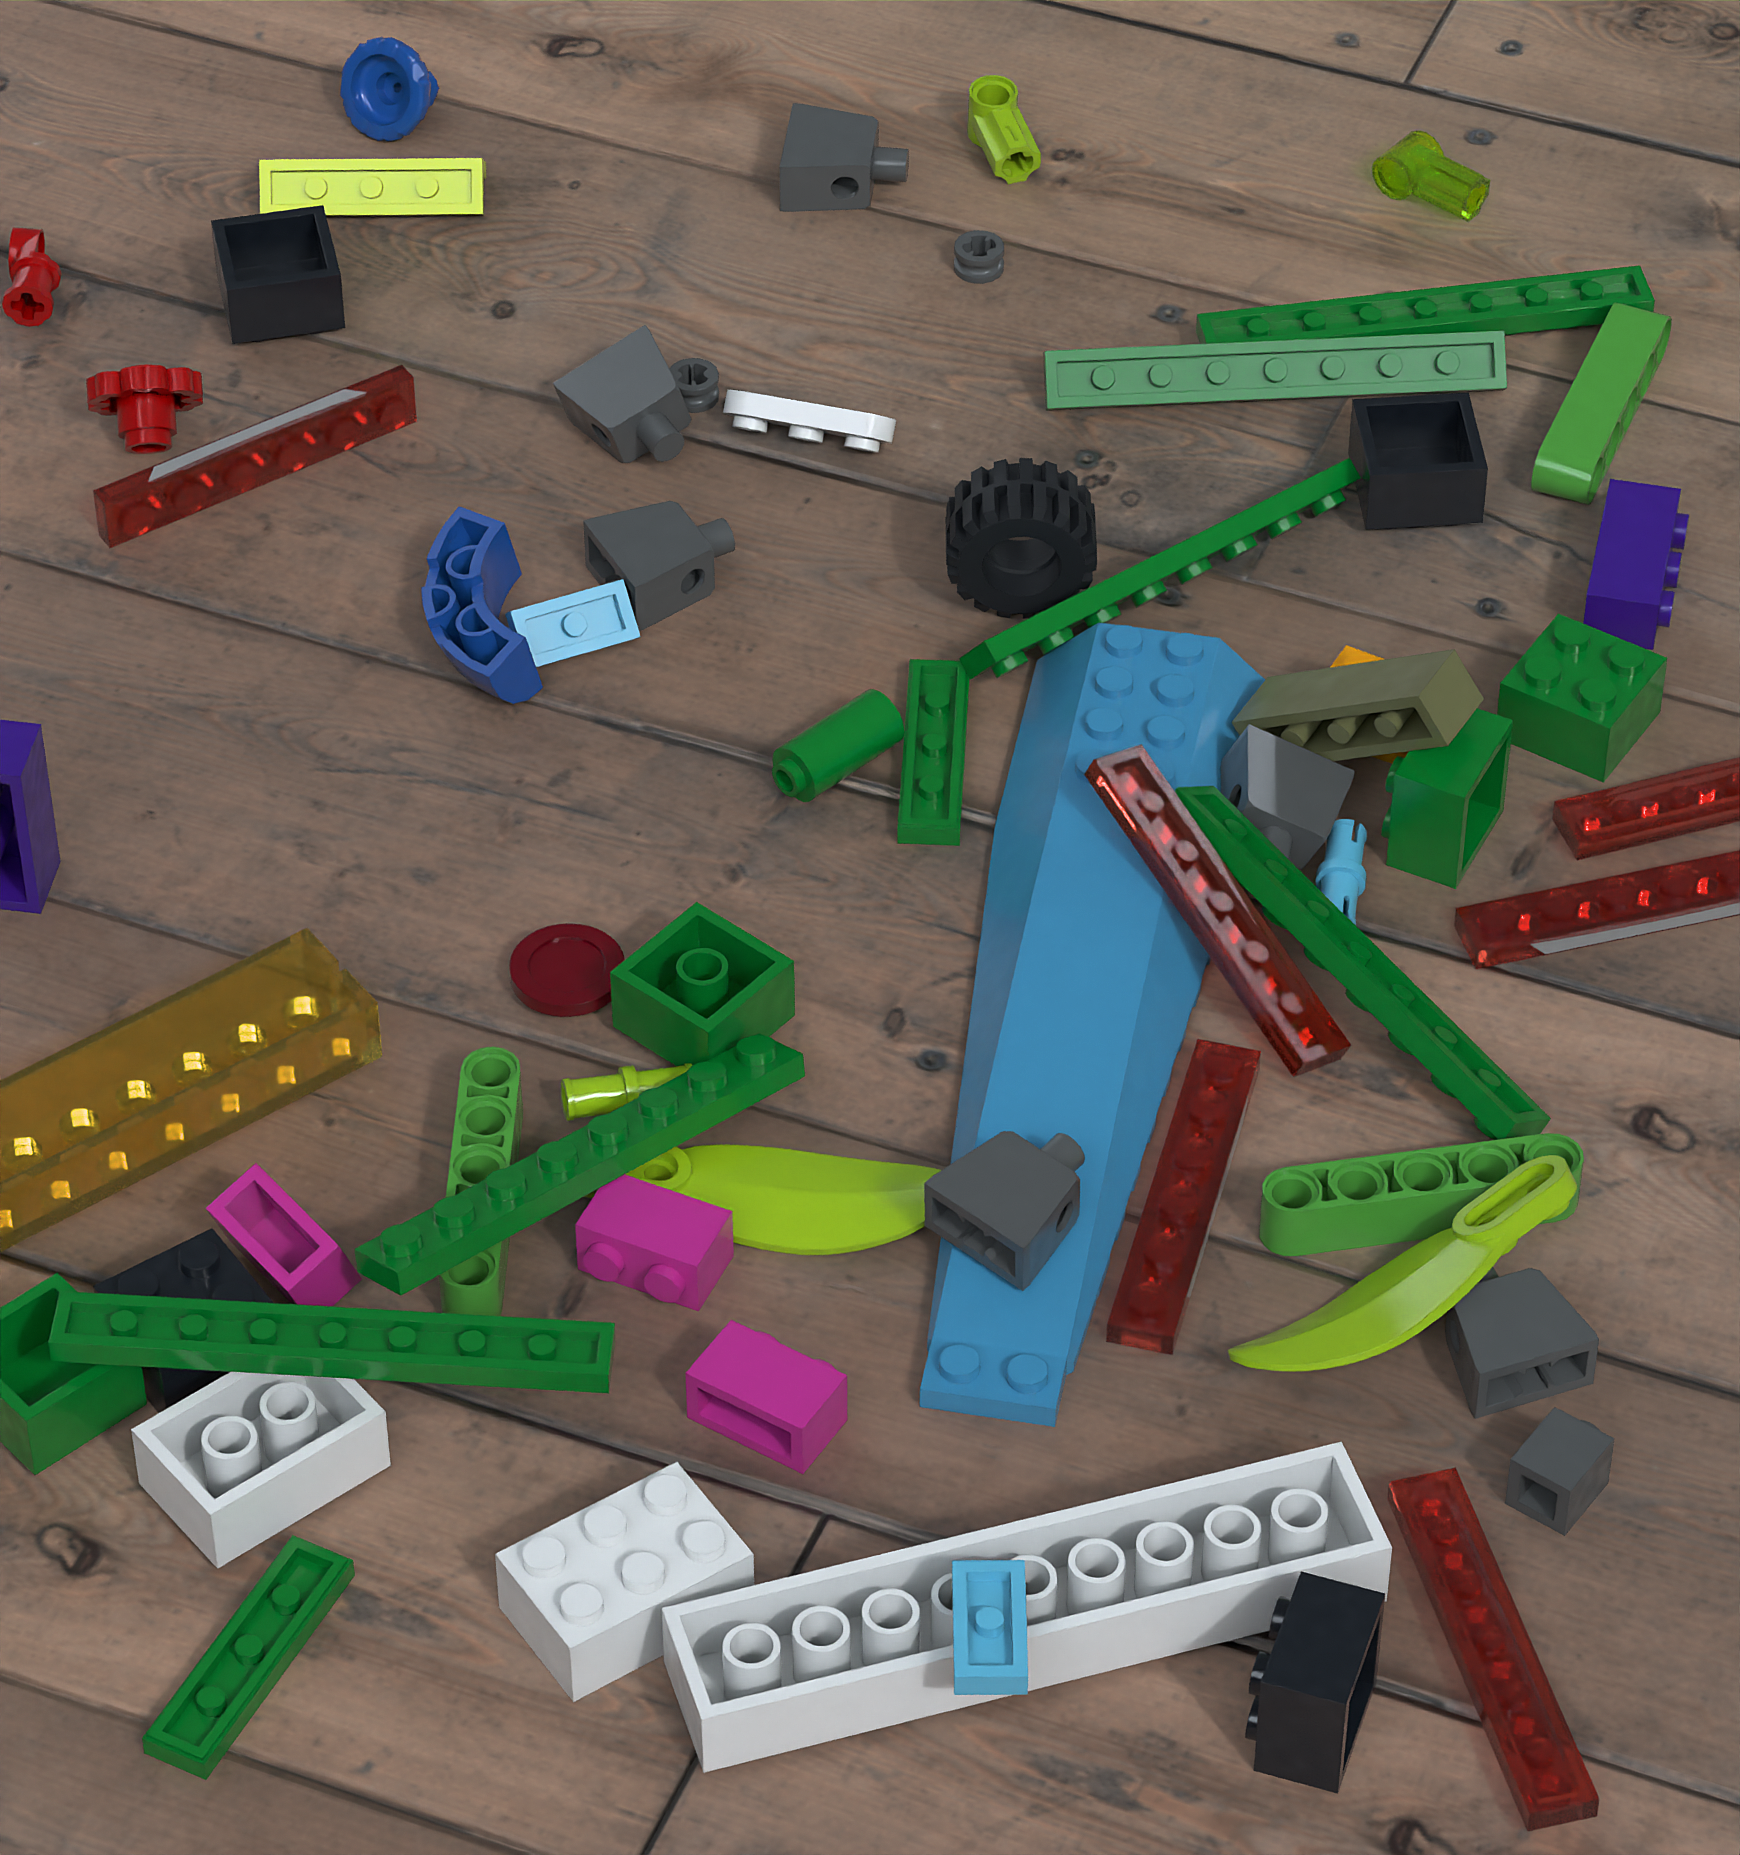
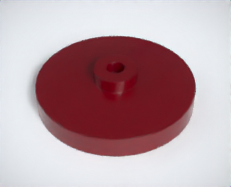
[509,923,625,1017]

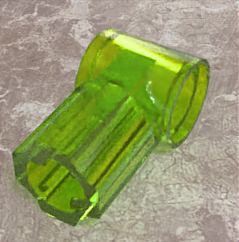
[1372,130,1490,222]

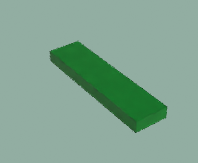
[897,659,970,846]
[142,1535,355,1780]

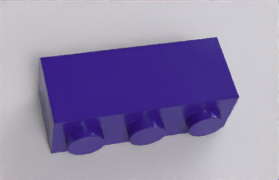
[1583,479,1689,650]

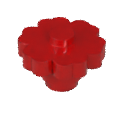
[86,364,203,454]

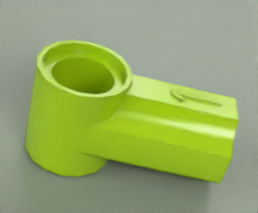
[967,75,1041,184]

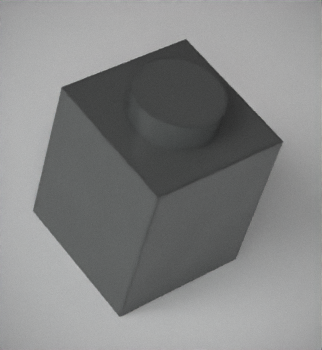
[1505,1407,1615,1536]

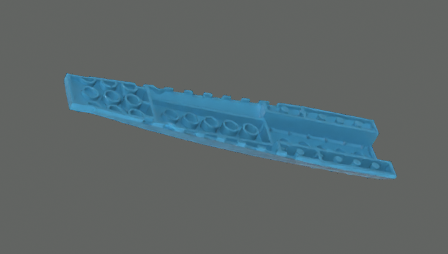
[920,622,1265,1427]

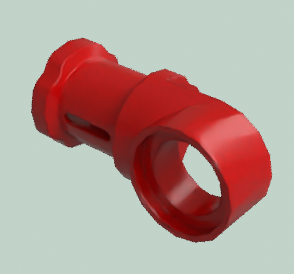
[2,227,62,327]

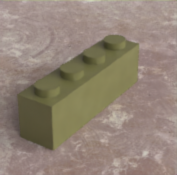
[1232,649,1484,761]

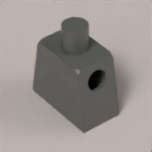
[780,103,909,212]
[553,325,692,463]
[583,501,735,631]
[1220,724,1355,870]
[924,1131,1085,1291]
[1445,1267,1599,1419]

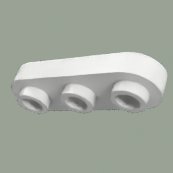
[723,390,896,453]

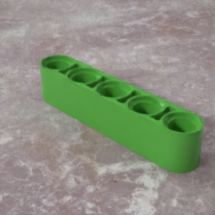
[1531,303,1672,505]
[439,1047,523,1316]
[1259,1133,1584,1256]

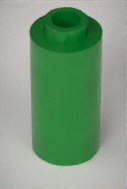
[772,689,904,802]

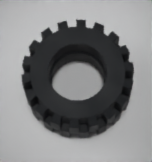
[945,458,1097,619]

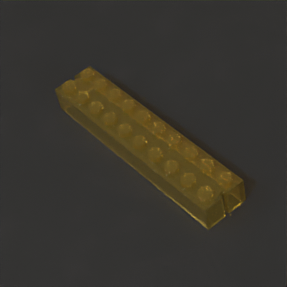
[0,928,382,1252]

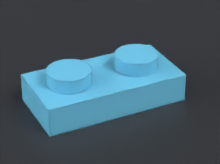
[505,579,641,668]
[952,1560,1028,1695]

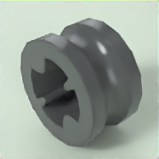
[954,230,1004,284]
[669,358,719,413]

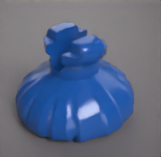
[340,37,439,141]

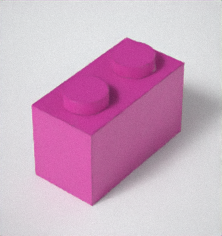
[206,1163,362,1306]
[575,1174,734,1311]
[685,1320,848,1474]

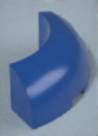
[421,506,543,704]

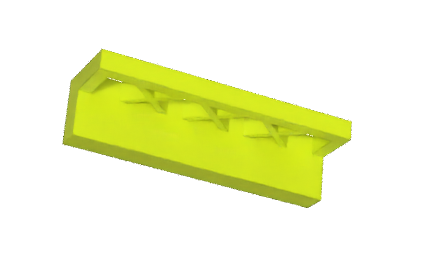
[259,158,486,216]

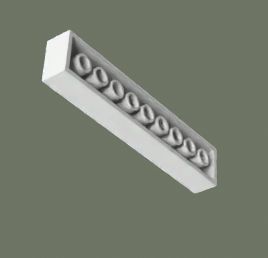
[661,1442,1392,1773]

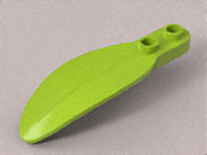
[584,1144,941,1255]
[1228,1155,1577,1372]

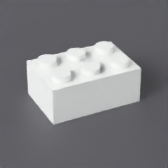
[131,1372,391,1568]
[495,1462,754,1702]

